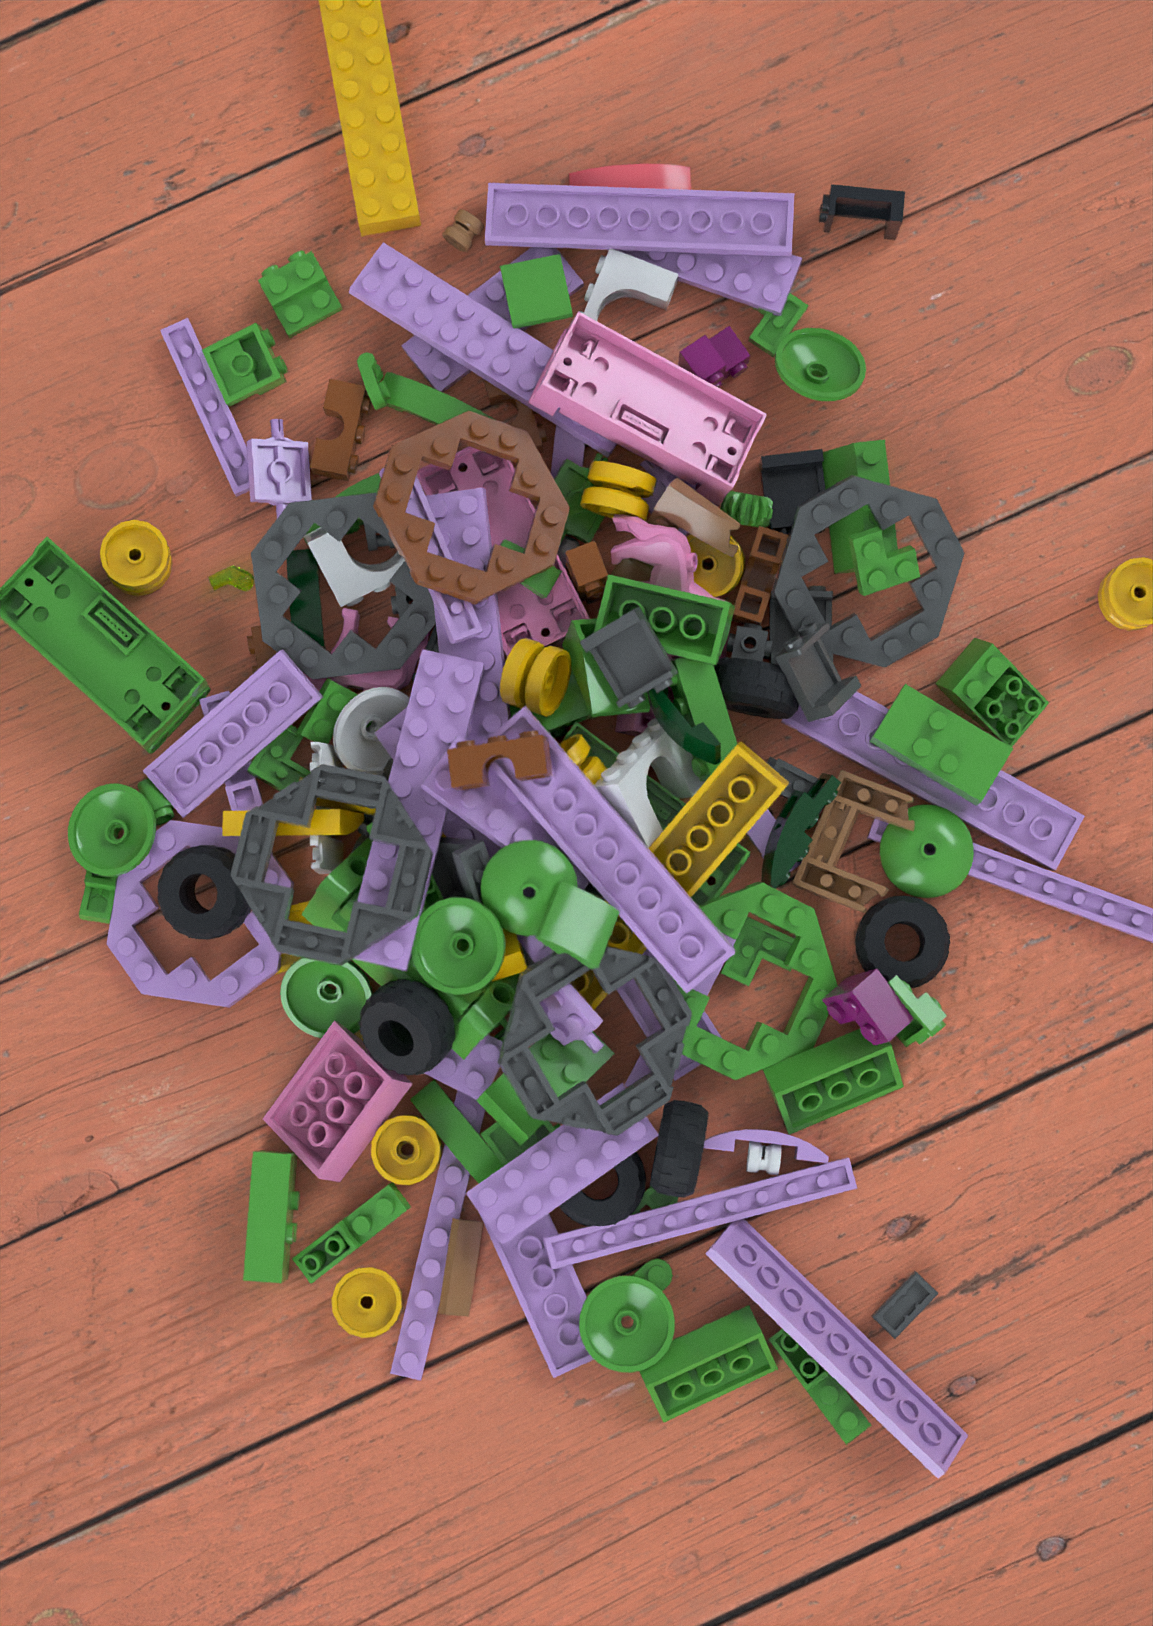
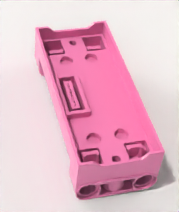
[528,311,767,506]
[417,447,590,657]

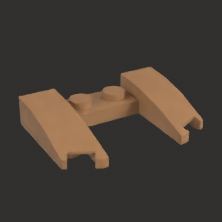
[610,478,740,582]
[792,770,915,913]

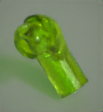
[208,566,254,591]

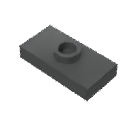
[871,1271,939,1339]

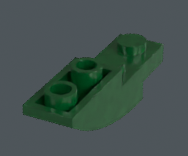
[761,773,842,889]

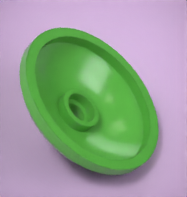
[775,328,866,401]
[68,783,156,877]
[879,805,974,898]
[481,840,578,936]
[411,897,506,995]
[280,957,373,1038]
[579,1275,675,1373]

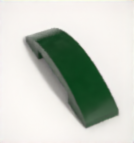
[287,549,326,649]
[647,687,721,765]

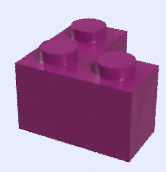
[678,326,750,388]
[822,969,914,1046]

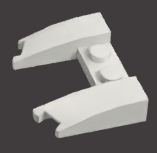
[310,742,344,874]

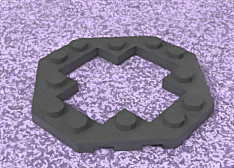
[772,475,965,667]
[251,492,436,679]
[230,764,433,966]
[498,946,692,1136]

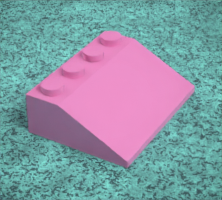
[263,1021,413,1182]

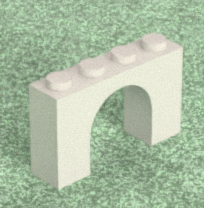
[579,249,678,321]
[304,527,405,607]
[594,718,705,848]

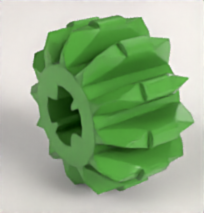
[720,491,773,528]

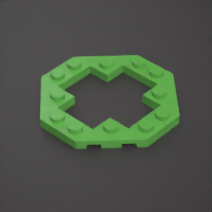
[672,882,838,1080]

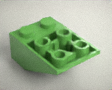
[562,618,650,717]
[935,638,1049,747]

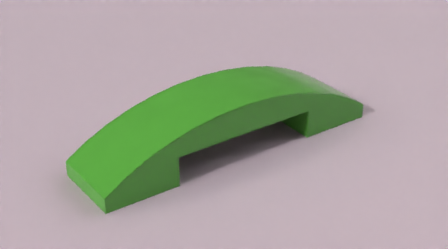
[383,372,496,425]
[410,1080,503,1184]

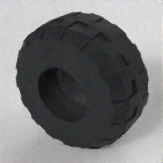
[713,657,799,719]
[157,845,251,940]
[855,896,950,989]
[359,979,455,1076]
[650,1100,709,1198]
[559,1152,646,1226]

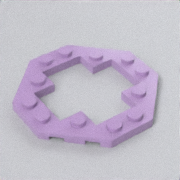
[106,820,294,1008]

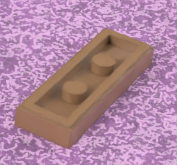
[438,1218,483,1317]

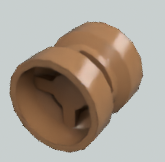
[442,209,484,253]

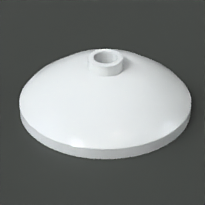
[333,687,410,776]

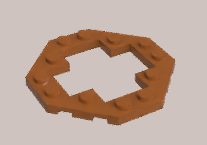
[373,410,570,605]

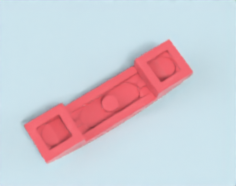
[569,164,691,190]

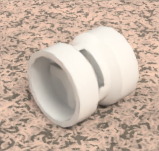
[746,1141,781,1175]

